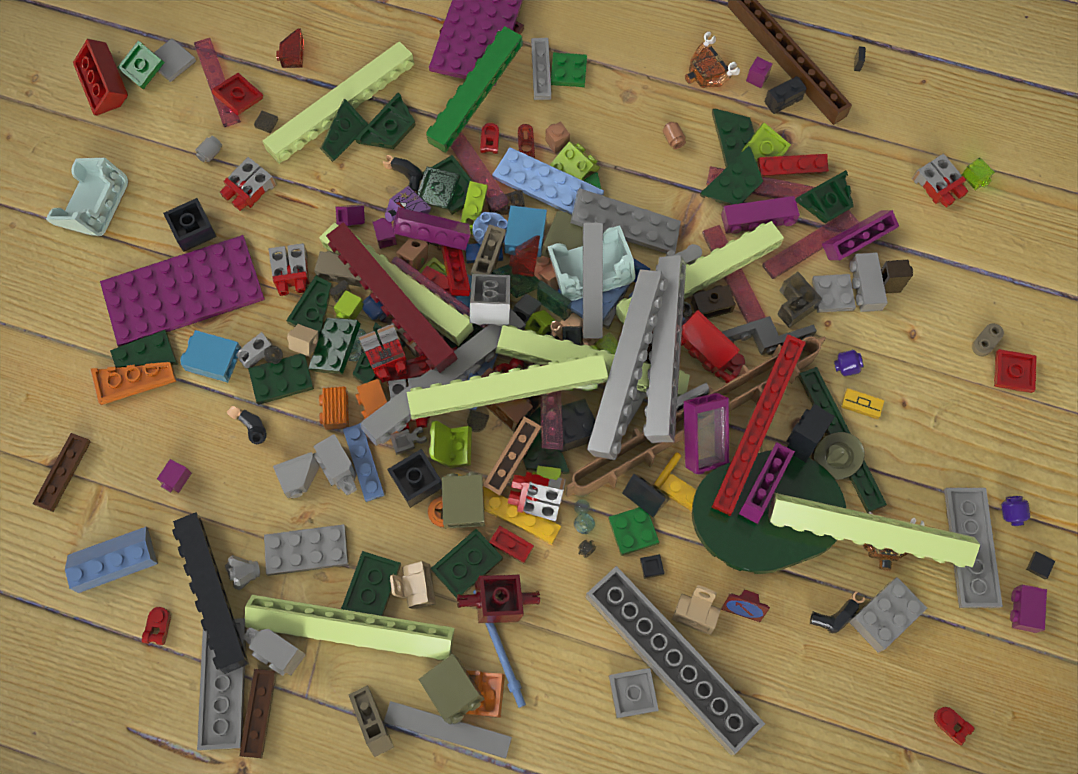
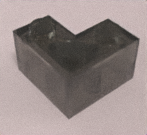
[777,272,822,328]

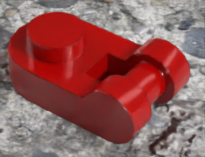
[480,123,499,154]
[714,353,745,384]
[142,607,171,645]
[934,707,975,746]

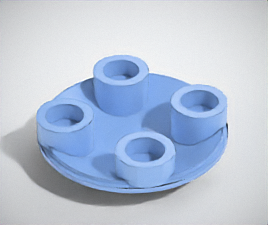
[472,212,508,245]

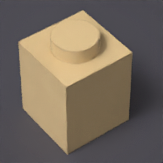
[287,324,318,356]

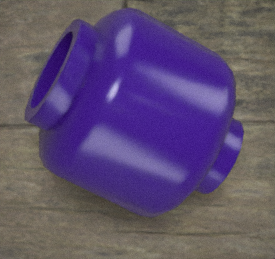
[834,350,864,376]
[1001,496,1031,526]

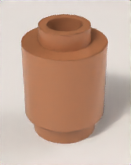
[663,122,686,149]

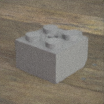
[313,434,357,495]
[242,627,306,676]

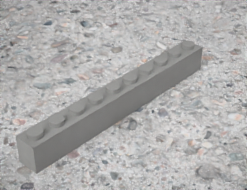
[643,255,686,443]
[587,269,668,460]
[361,308,526,446]

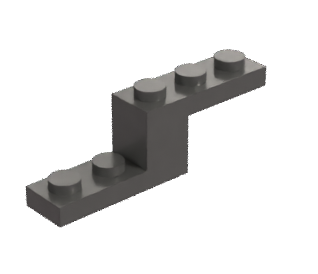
[722,316,817,355]

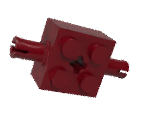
[457,574,540,624]

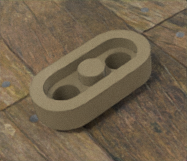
[972,323,1004,356]

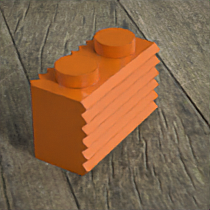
[319,386,349,430]

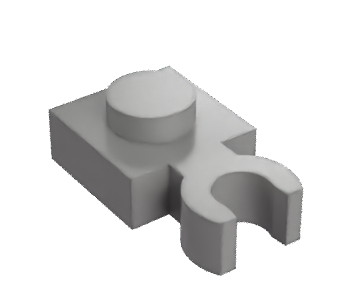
[391,427,427,455]

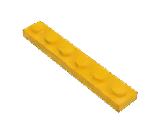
[456,472,561,545]

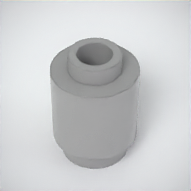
[195,136,222,162]

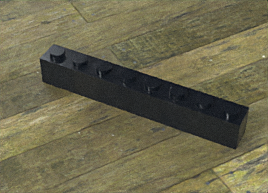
[172,512,249,674]

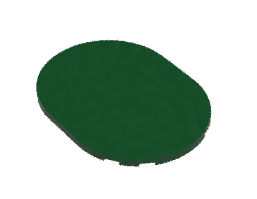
[692,450,846,574]

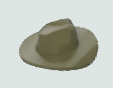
[814,432,865,480]

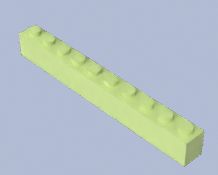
[263,41,414,164]
[615,221,784,325]
[319,223,474,346]
[495,325,690,397]
[407,353,608,420]
[768,493,980,567]
[245,595,455,660]

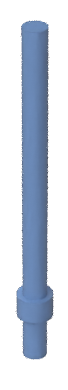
[473,590,526,708]

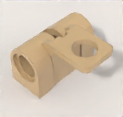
[390,561,436,609]
[672,585,721,635]

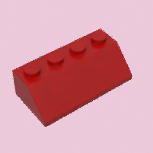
[73,39,128,116]

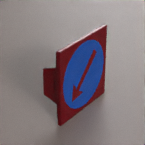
[721,589,770,622]

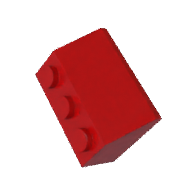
[681,310,740,373]

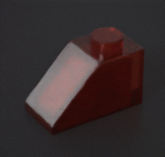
[276,28,304,68]
[509,235,540,277]

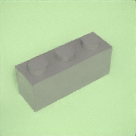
[849,253,888,312]

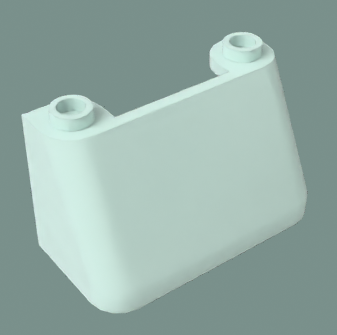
[46,158,128,236]
[548,225,635,301]

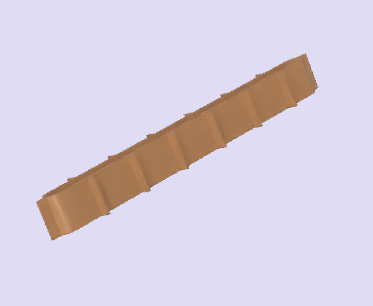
[566,336,826,497]

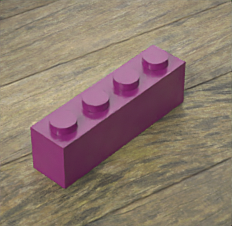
[721,196,800,234]
[393,207,470,250]
[822,210,899,261]
[739,442,795,523]

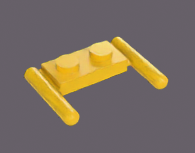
[653,452,696,512]

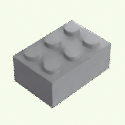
[470,274,510,326]
[849,577,927,653]

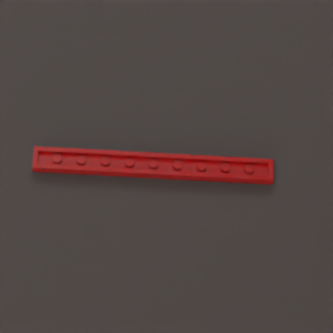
[712,334,806,516]

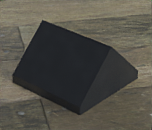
[622,474,669,518]

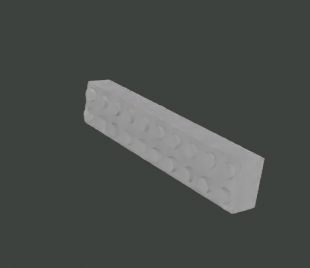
[585,566,765,755]

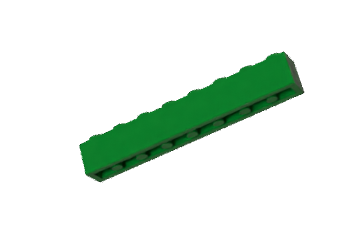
[426,26,523,153]

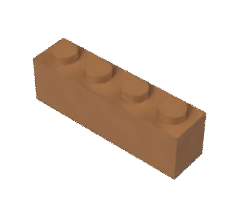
[483,416,542,495]

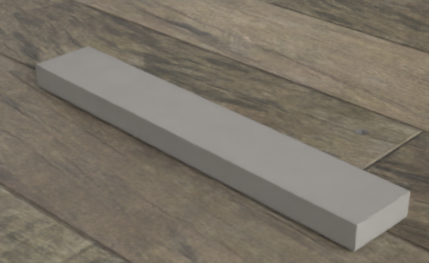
[583,223,603,338]
[384,701,512,759]

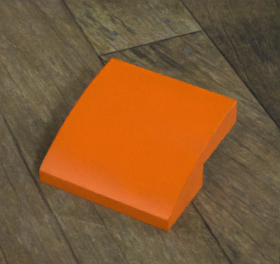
[466,670,505,718]

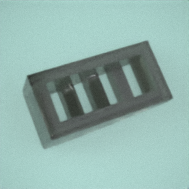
[487,190,525,215]

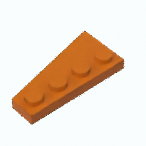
[91,362,176,405]

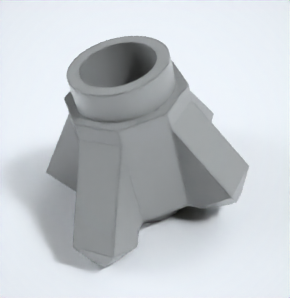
[225,555,260,590]

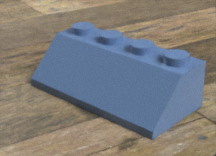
[65,526,158,593]

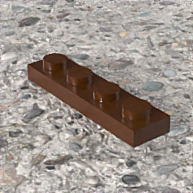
[33,433,91,512]
[239,669,277,759]

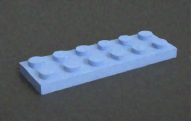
[492,147,604,215]

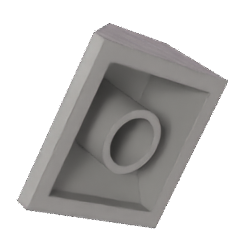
[273,452,320,498]

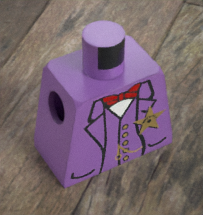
[385,186,431,222]

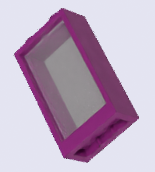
[684,393,729,474]

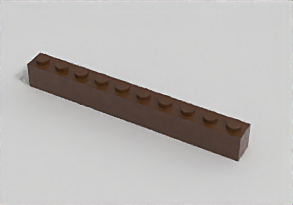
[727,0,852,125]

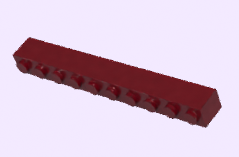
[326,222,458,373]

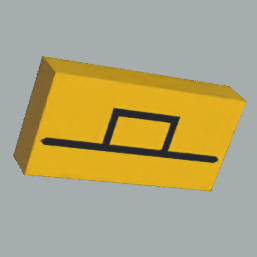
[841,388,884,419]

